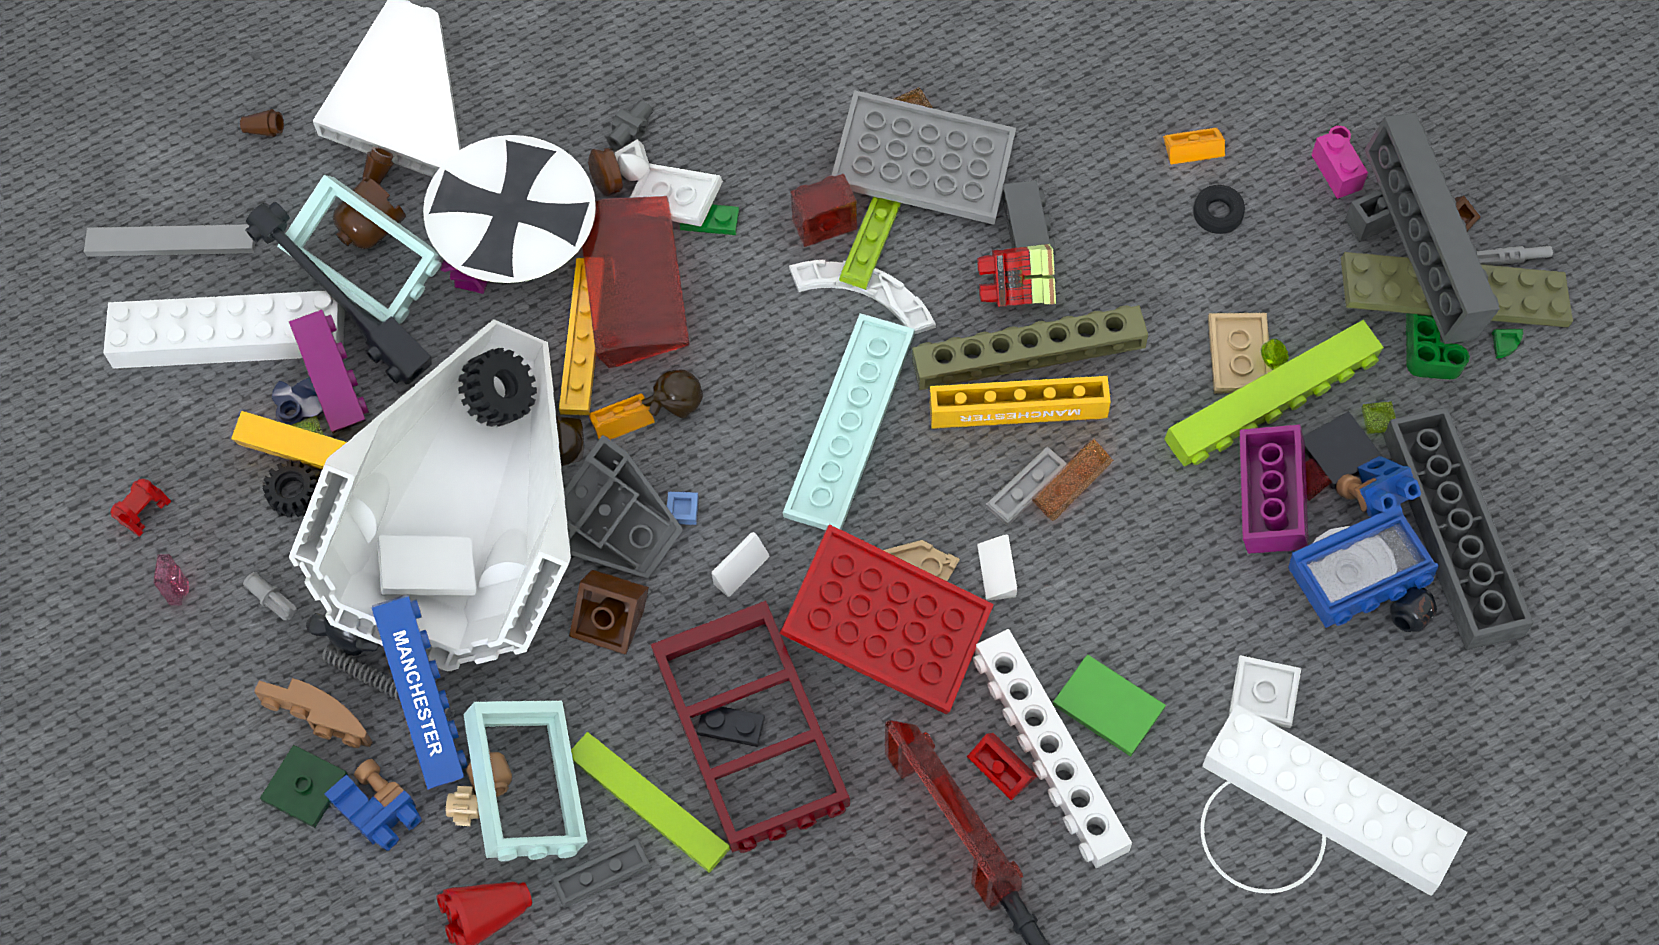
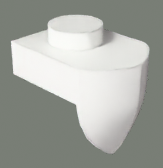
[615,139,650,181]

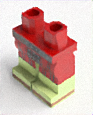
[977,244,1056,307]

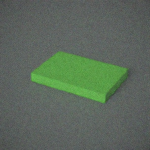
[1053,654,1166,757]

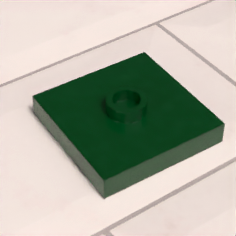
[260,745,348,828]

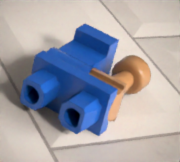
[1336,456,1421,517]
[325,759,422,851]

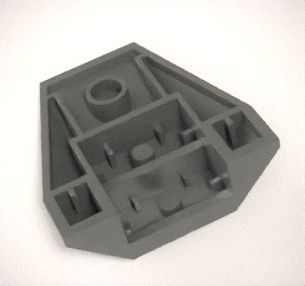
[564,435,683,579]

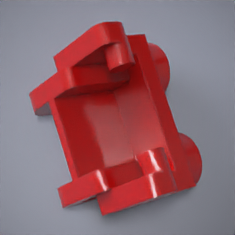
[111,479,171,537]

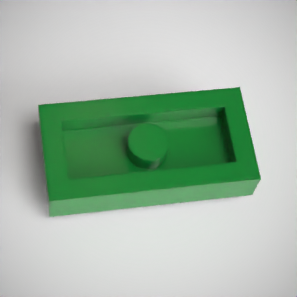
[680,204,740,235]

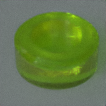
[1261,339,1289,369]

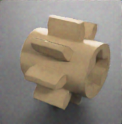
[446,786,480,826]

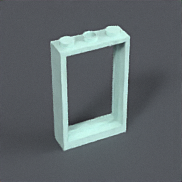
[277,175,442,324]
[463,701,587,861]

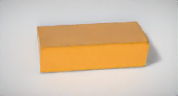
[1163,128,1225,164]
[588,393,655,440]

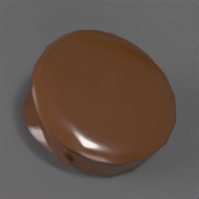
[588,147,623,196]

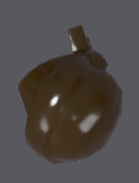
[641,369,703,418]

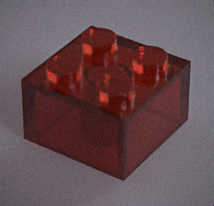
[790,173,857,247]

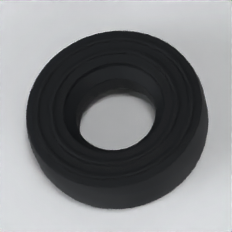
[1193,185,1245,234]

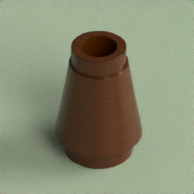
[240,109,284,137]
[362,147,394,185]

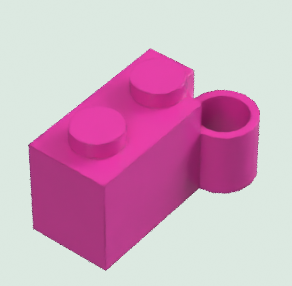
[1312,126,1368,199]

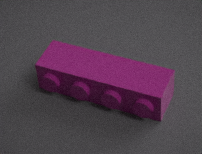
[289,309,369,433]

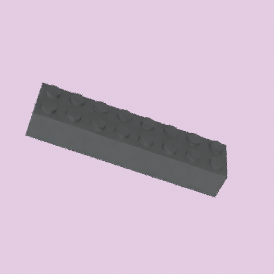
[1365,112,1500,344]
[1384,407,1534,650]

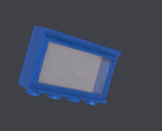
[1288,504,1439,628]

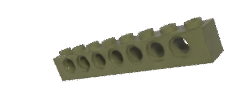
[912,305,1148,390]

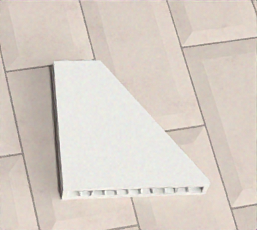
[313,0,461,177]

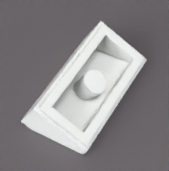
[712,532,770,597]
[977,535,1017,601]

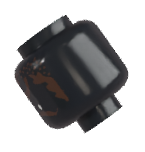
[1390,587,1437,632]

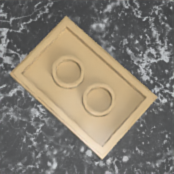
[1208,313,1272,394]

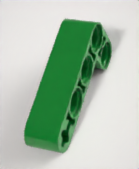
[1406,313,1470,380]

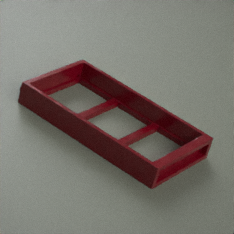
[651,601,850,853]

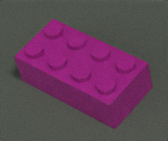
[1240,424,1309,554]

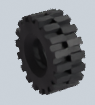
[458,348,537,427]

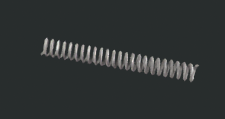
[321,645,455,718]

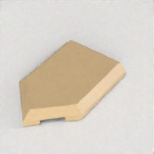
[884,540,960,581]

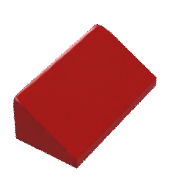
[967,733,1037,800]

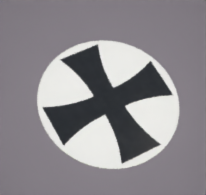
[423,135,596,283]

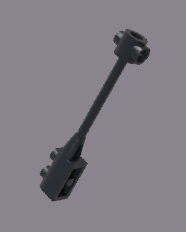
[245,201,432,385]

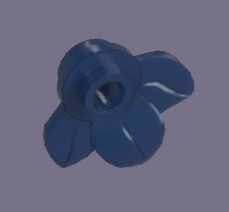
[272,377,323,426]

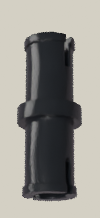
[1000,891,1050,945]

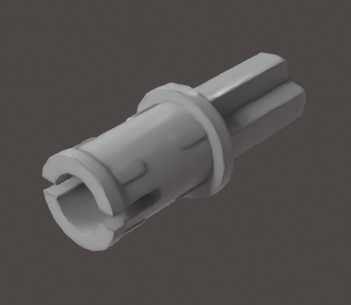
[243,572,297,620]

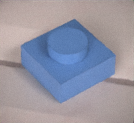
[667,492,699,525]

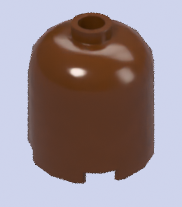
[333,177,406,249]

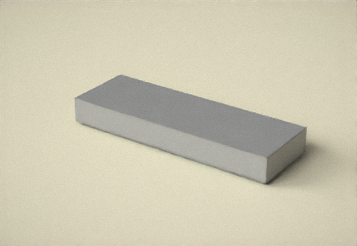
[986,447,1069,526]

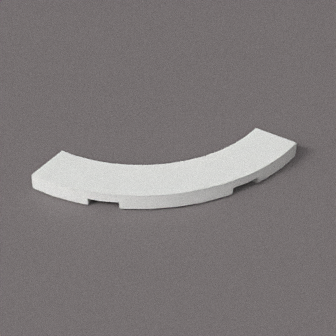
[789,260,936,334]

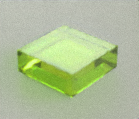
[1361,401,1396,434]

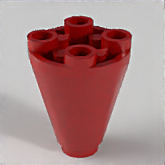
[436,882,532,945]

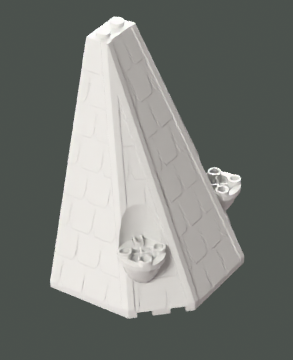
[289,319,571,671]

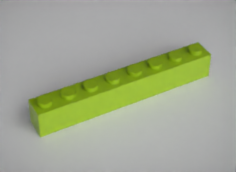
[1164,320,1384,467]

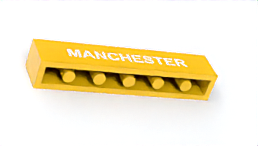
[929,376,1111,429]

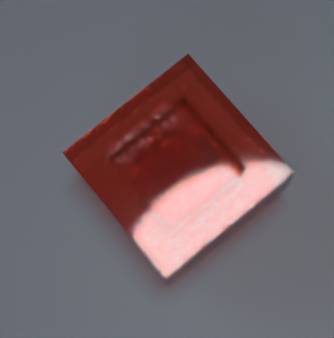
[1305,458,1332,501]

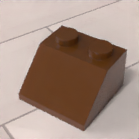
[569,570,649,654]

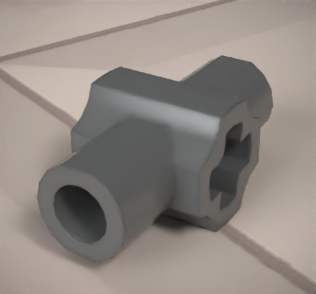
[606,100,653,150]

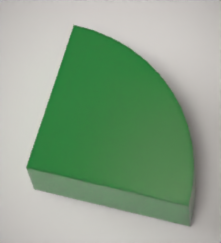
[1492,329,1523,359]

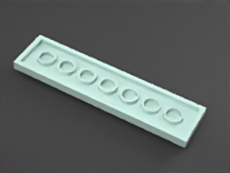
[783,313,915,530]

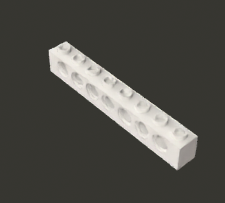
[973,629,1132,868]

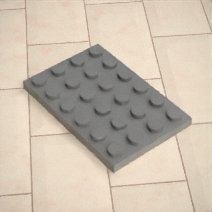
[829,90,1016,225]

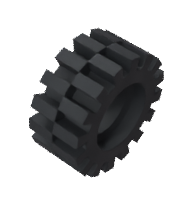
[263,460,318,518]

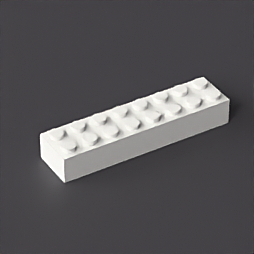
[103,291,345,369]
[1202,704,1467,896]

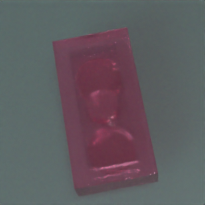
[153,554,189,605]

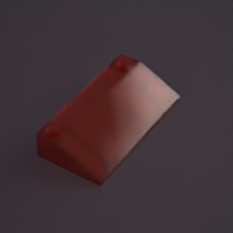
[582,196,690,368]
[885,720,1023,909]

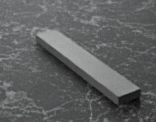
[84,224,255,256]

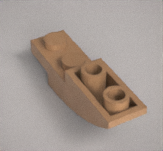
[254,678,372,748]

